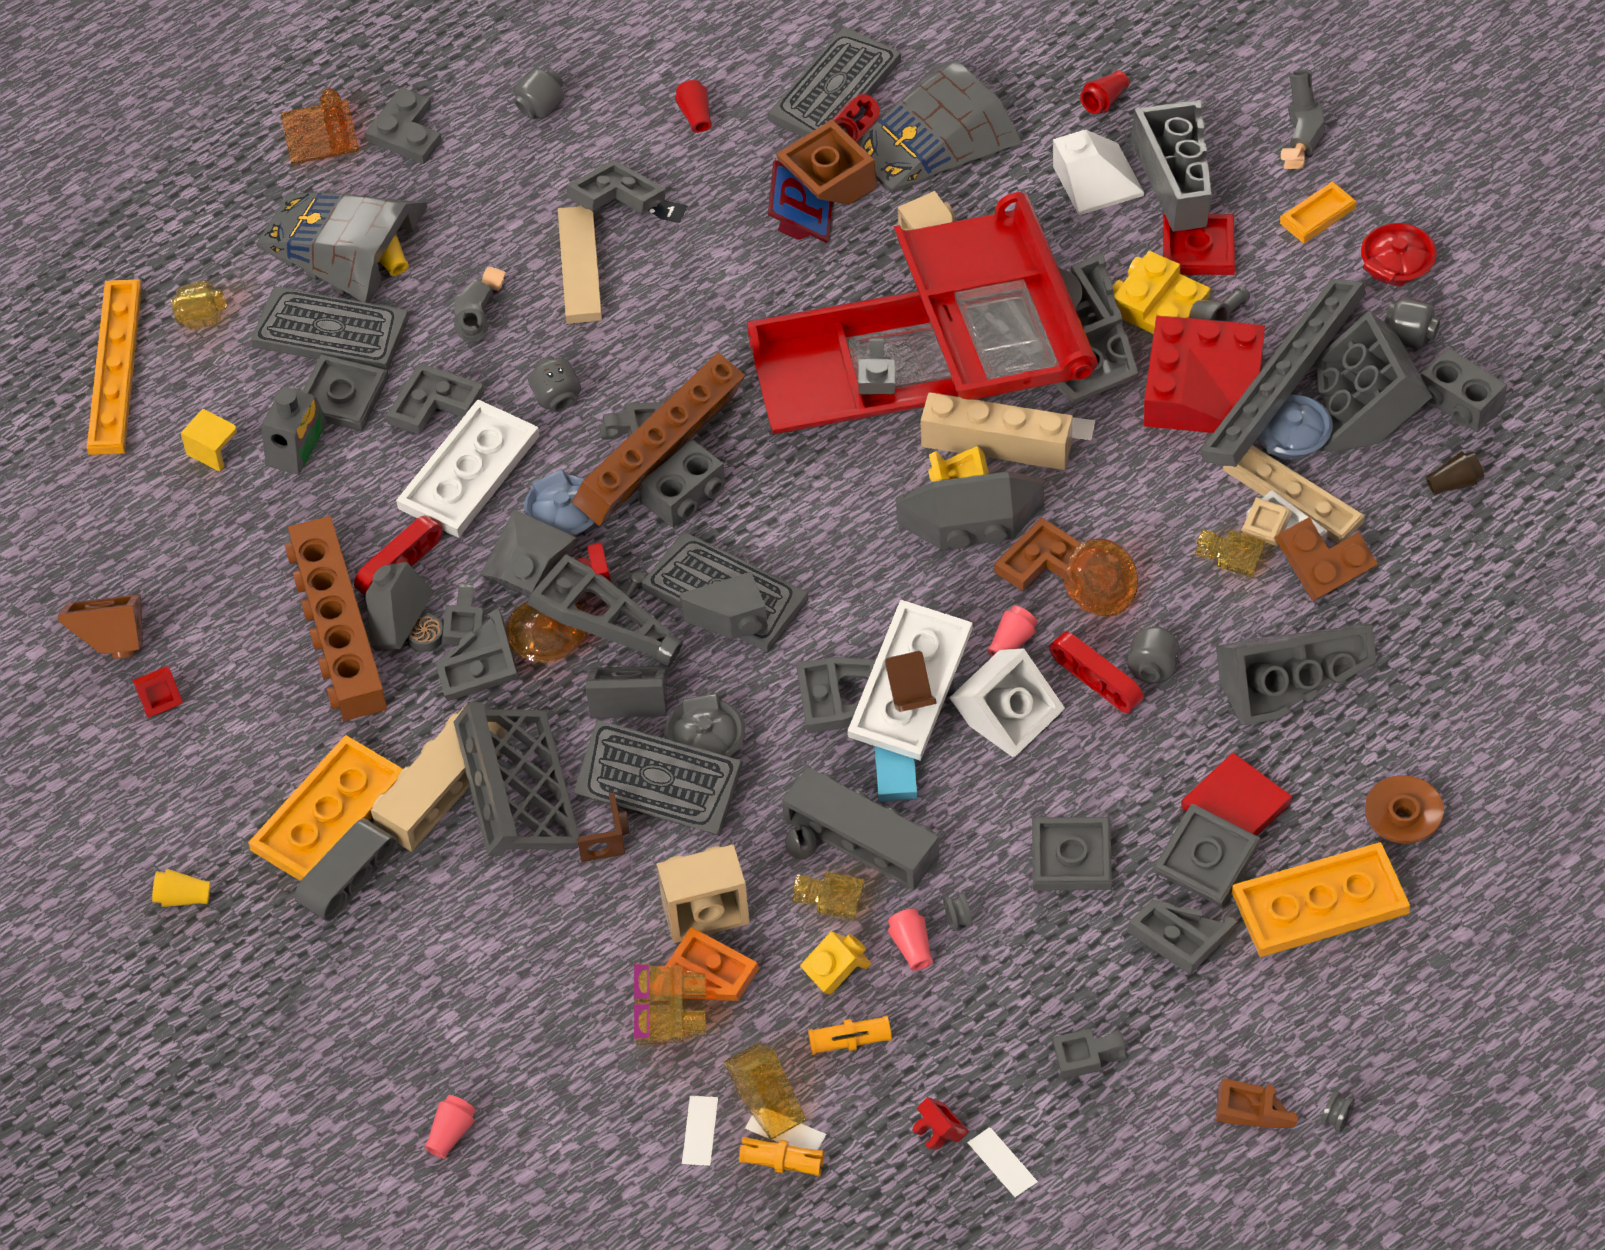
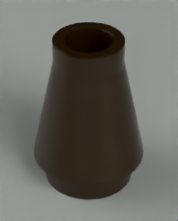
[1425,451,1484,496]

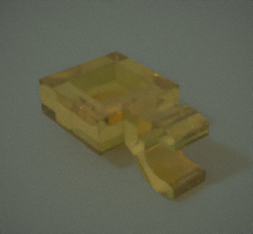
[1195,530,1265,578]
[792,872,864,921]

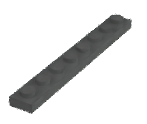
[1200,278,1366,467]

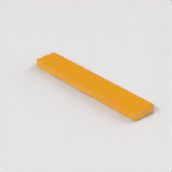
[87,279,142,455]

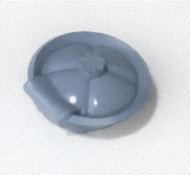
[1257,394,1333,460]
[524,469,594,537]

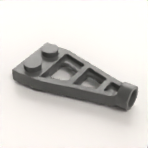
[527,554,683,667]
[796,657,955,734]

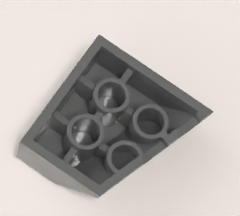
[1316,311,1432,452]

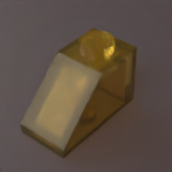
[723,1043,806,1139]

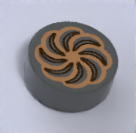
[407,614,443,652]

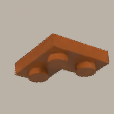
[994,517,1100,591]
[1274,517,1378,601]

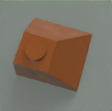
[776,120,877,205]
[58,594,143,659]

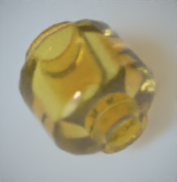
[171,280,227,330]

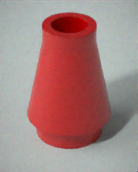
[1080,70,1129,114]
[675,80,712,133]

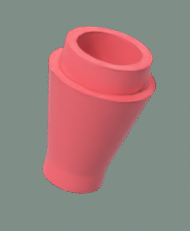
[987,606,1038,657]
[888,909,933,971]
[424,1095,476,1159]

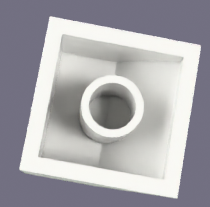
[949,649,1065,757]

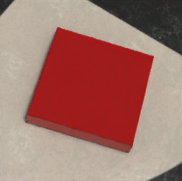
[1163,214,1235,275]
[1181,753,1292,836]

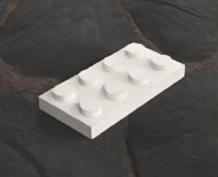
[396,400,540,538]
[848,600,973,761]

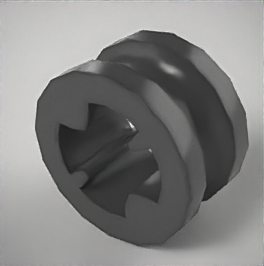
[943,892,972,931]
[1321,1090,1355,1132]

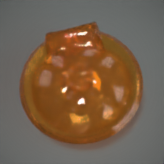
[1063,538,1138,616]
[506,601,588,663]

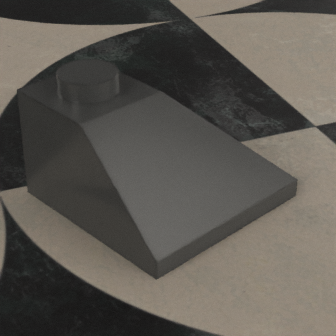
[480,510,579,598]

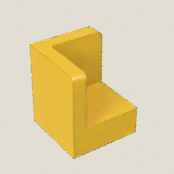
[181,409,237,472]

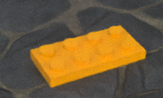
[248,735,403,881]
[1232,842,1410,958]

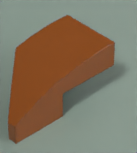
[1215,1078,1298,1128]

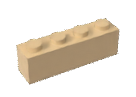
[921,392,1072,470]
[371,704,507,852]

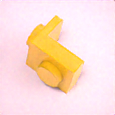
[928,446,989,482]
[800,931,872,995]

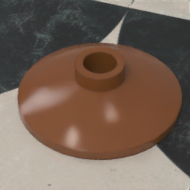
[1365,775,1444,844]

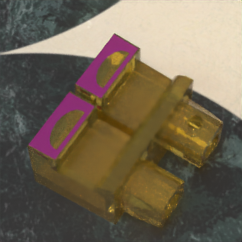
[634,964,706,1045]

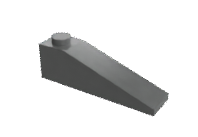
[1216,624,1376,725]

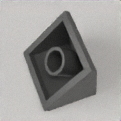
[586,666,667,718]

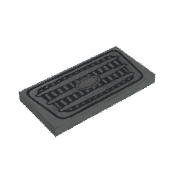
[768,26,901,137]
[251,286,409,371]
[642,531,808,653]
[573,720,743,836]

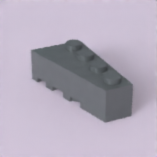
[1131,100,1211,232]

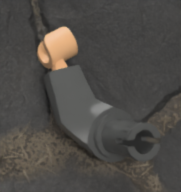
[1281,69,1325,169]
[454,267,506,342]

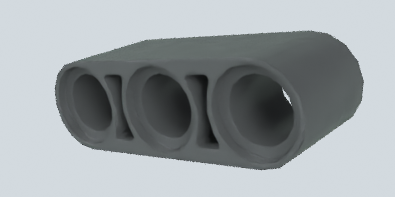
[294,818,398,921]

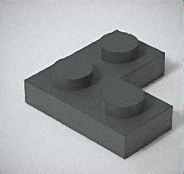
[364,87,442,164]
[566,160,666,213]
[386,363,485,435]

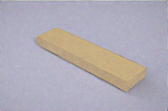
[558,206,602,324]
[1223,445,1365,544]

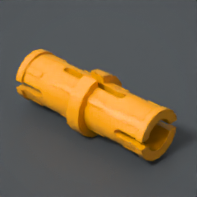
[808,1015,892,1055]
[739,1136,825,1177]

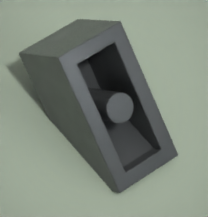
[366,562,434,651]
[680,572,768,639]

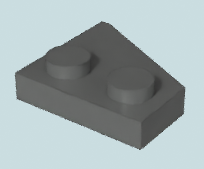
[435,609,520,701]
[1127,899,1238,974]

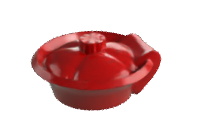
[1361,223,1437,287]

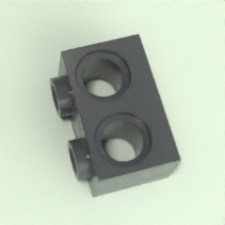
[1421,348,1507,433]
[640,440,726,528]

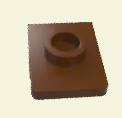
[885,651,937,712]
[577,793,630,862]

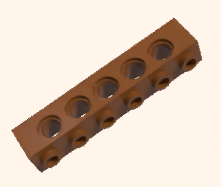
[572,352,745,526]
[284,515,387,722]

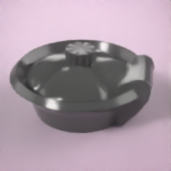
[664,693,745,757]

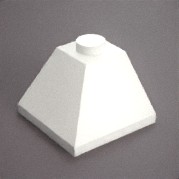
[1053,130,1144,215]

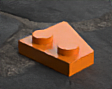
[650,927,760,1001]

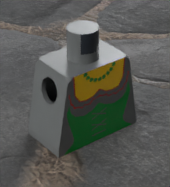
[262,387,327,475]

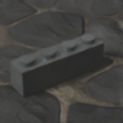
[782,767,939,890]

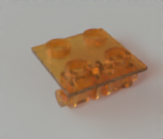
[280,88,359,165]

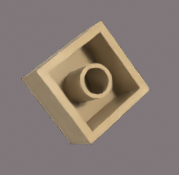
[657,844,750,943]

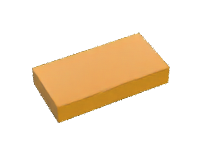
[1280,181,1357,244]

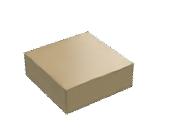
[1241,497,1292,546]

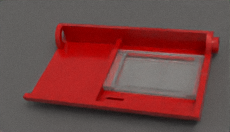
[893,192,1097,400]
[747,291,974,435]

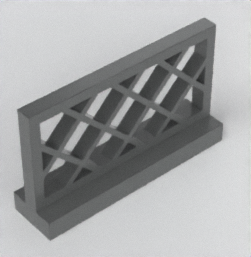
[454,702,579,856]

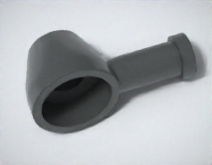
[1189,285,1250,322]

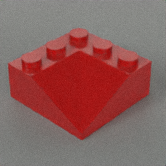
[1144,315,1265,433]

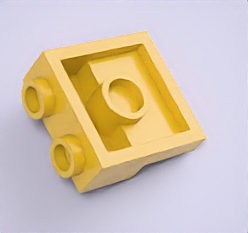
[1113,250,1211,334]

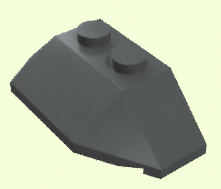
[896,471,1044,549]

